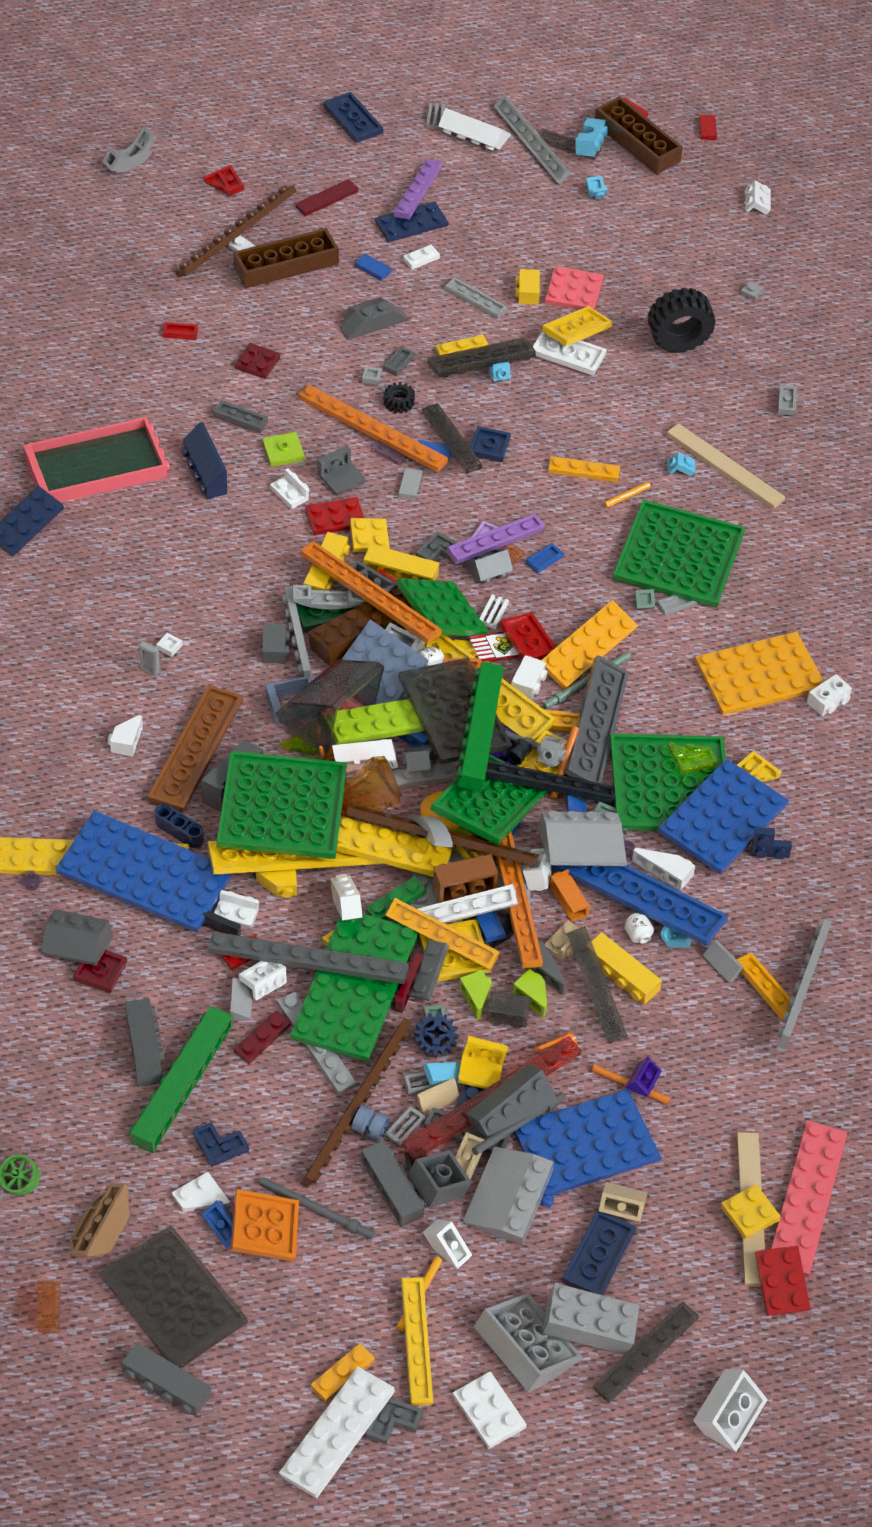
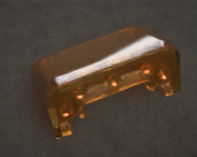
[341,756,402,823]

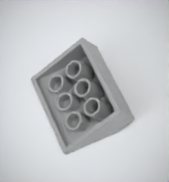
[538,811,627,866]
[463,1147,554,1246]
[474,1293,583,1392]

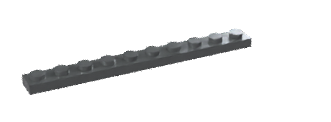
[207,932,409,984]

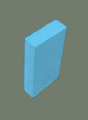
[423,1062,462,1085]

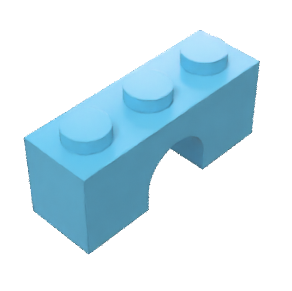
[576,118,608,157]

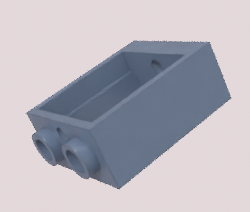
[266,676,322,724]

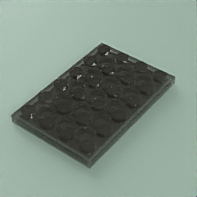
[398,658,512,765]
[99,1225,248,1368]

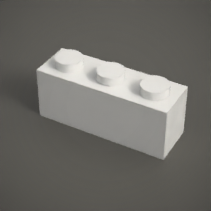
[330,874,362,920]

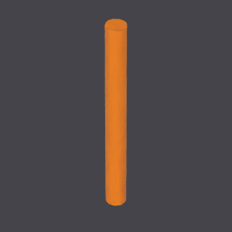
[549,726,579,799]
[592,1064,671,1105]

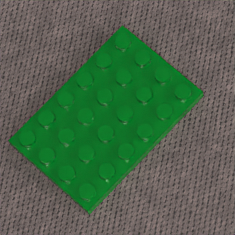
[430,754,549,845]

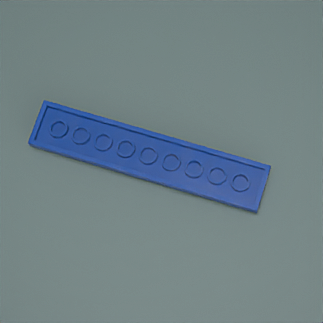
[551,865,728,946]

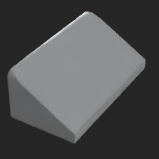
[230,978,253,1020]

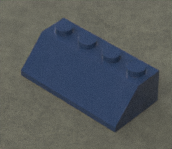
[181,422,227,499]

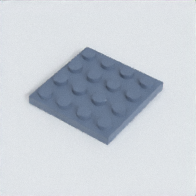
[327,620,429,706]

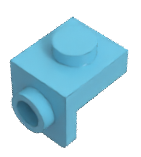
[585,176,608,199]
[488,362,511,381]
[667,452,696,476]
[661,925,692,948]

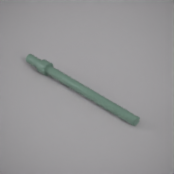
[543,652,631,710]

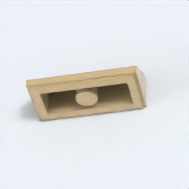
[417,1078,460,1116]

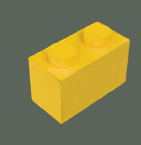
[515,269,540,305]

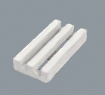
[479,594,509,629]

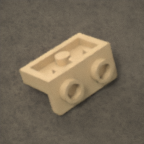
[545,920,588,962]

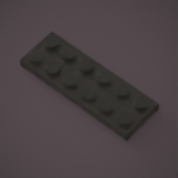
[428,337,536,378]

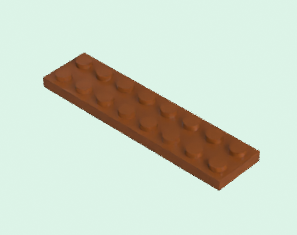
[147,685,243,813]

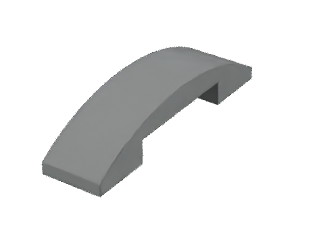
[293,585,367,609]
[405,815,453,847]

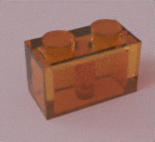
[37,1281,61,1333]

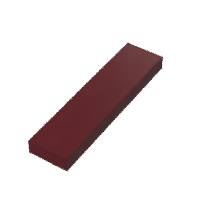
[296,179,358,217]

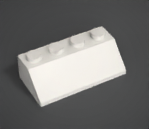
[439,108,511,151]

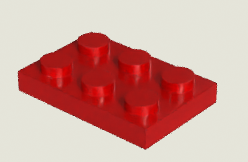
[305,497,364,536]
[499,612,556,660]
[755,1245,811,1317]

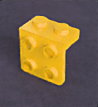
[458,1036,508,1091]

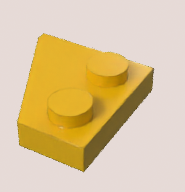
[737,751,782,782]

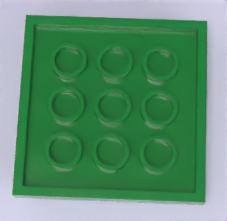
[396,578,489,636]

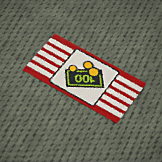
[469,631,520,662]

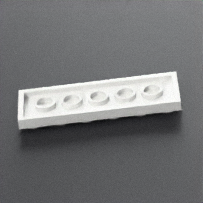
[279,1367,395,1499]

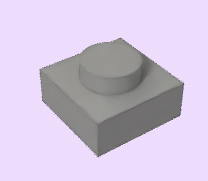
[741,281,764,301]
[362,366,382,385]

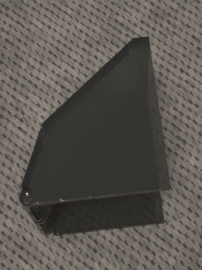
[276,659,384,756]

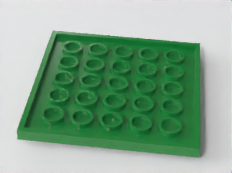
[612,499,746,608]
[610,734,726,831]
[217,751,347,859]

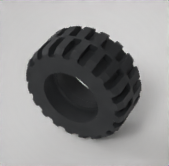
[648,288,716,353]

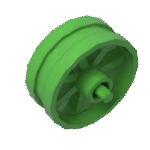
[0,1155,40,1196]

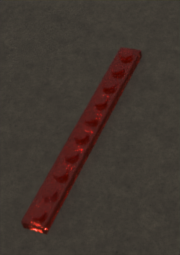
[403,1036,582,1161]

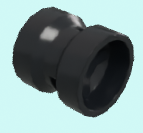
[506,738,532,765]

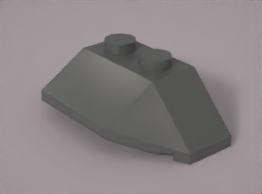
[340,297,409,340]

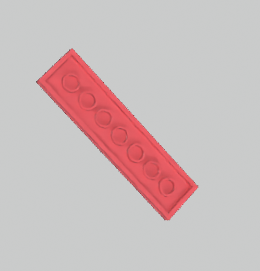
[771,1120,848,1277]

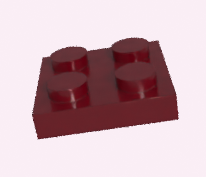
[235,343,281,379]
[73,950,127,993]

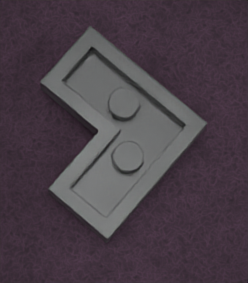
[415,531,457,562]
[366,1398,424,1445]

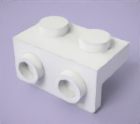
[745,180,771,214]

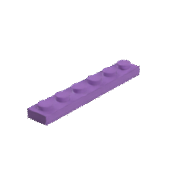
[394,159,442,219]
[446,514,545,564]

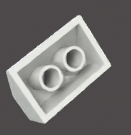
[693,1369,767,1452]

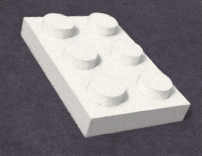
[453,1372,527,1449]

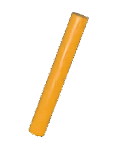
[603,481,651,508]

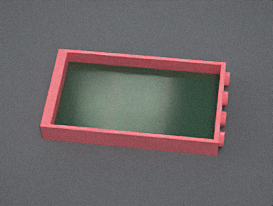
[23,417,170,502]

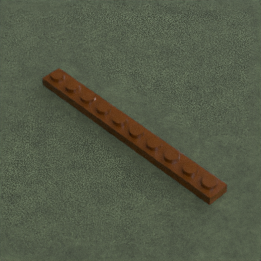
[175,185,297,277]
[346,804,540,867]
[300,1018,411,1188]

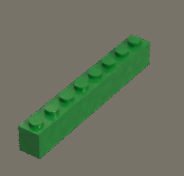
[456,661,504,792]
[129,1006,233,1153]

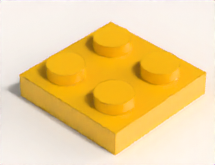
[349,518,390,552]
[721,1184,781,1239]

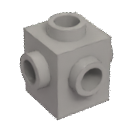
[537,735,566,767]

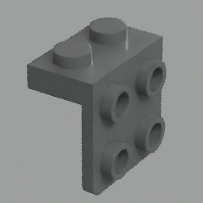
[317,446,365,495]

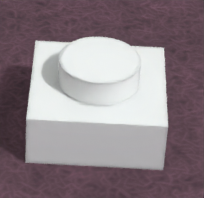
[156,633,183,657]

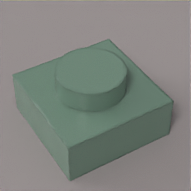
[635,589,655,610]
[424,1004,447,1028]

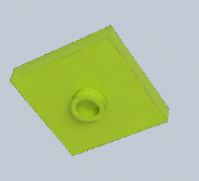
[262,432,305,467]

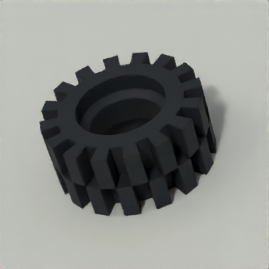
[384,382,415,414]

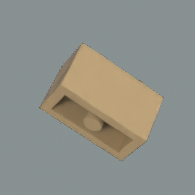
[599,1182,648,1222]

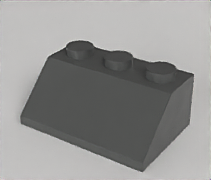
[41,909,113,966]

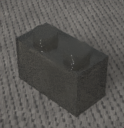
[486,991,531,1028]

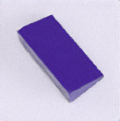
[625,1057,662,1097]

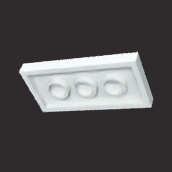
[531,332,607,376]

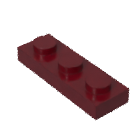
[393,953,423,1013]
[234,1011,291,1064]

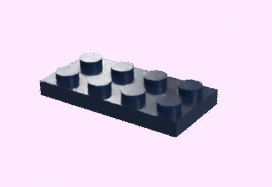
[323,92,384,143]
[375,201,448,243]
[0,485,64,556]
[562,1210,637,1295]

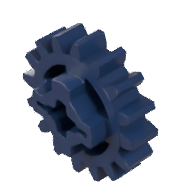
[414,1012,459,1058]

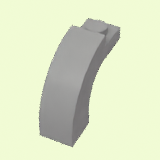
[102,126,157,173]

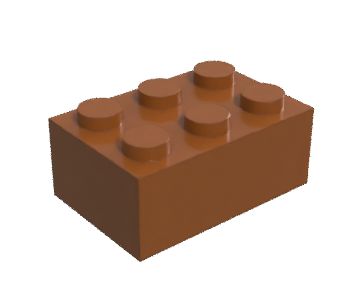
[432,854,498,903]

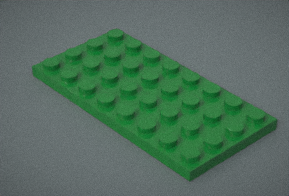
[290,913,419,1062]

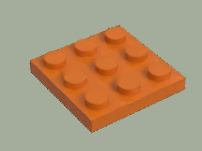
[231,1189,299,1262]

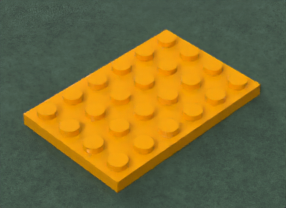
[695,632,824,715]

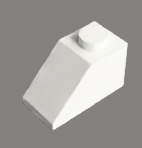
[108,715,143,756]
[523,848,551,891]
[423,1219,472,1269]

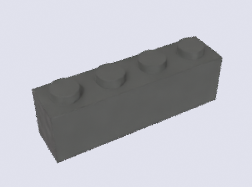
[361,1141,426,1227]
[122,1342,211,1417]

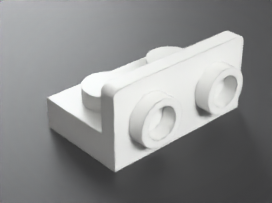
[270,468,309,509]
[214,890,259,929]
[239,961,287,1000]

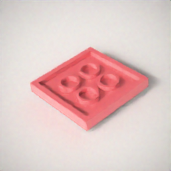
[545,266,604,310]

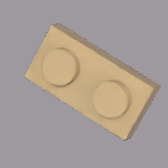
[455,1132,484,1179]

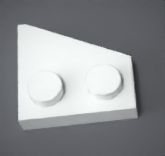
[172,1172,230,1212]

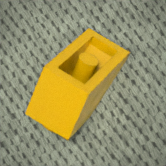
[256,869,297,898]

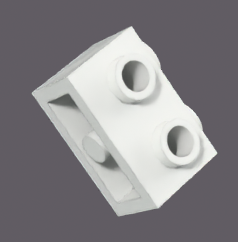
[511,655,548,700]
[807,674,852,717]

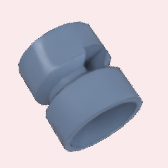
[352,1105,390,1142]

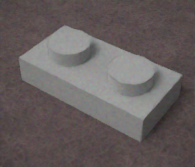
[778,385,797,416]

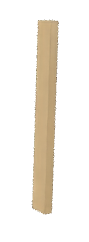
[667,423,785,510]
[737,1132,765,1287]

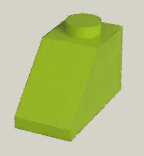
[512,969,547,1017]
[459,970,492,1019]

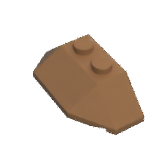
[70,1183,130,1257]

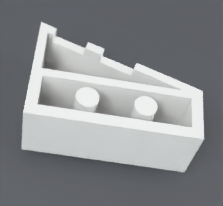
[332,739,399,777]

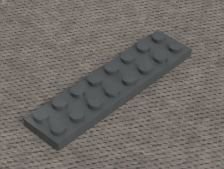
[565,655,629,783]

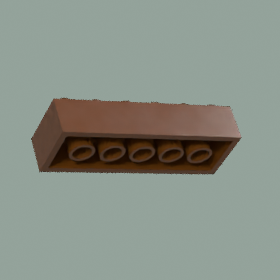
[595,96,683,174]
[233,228,339,288]
[308,587,414,667]

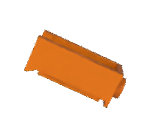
[550,869,590,922]

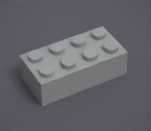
[542,1283,639,1355]

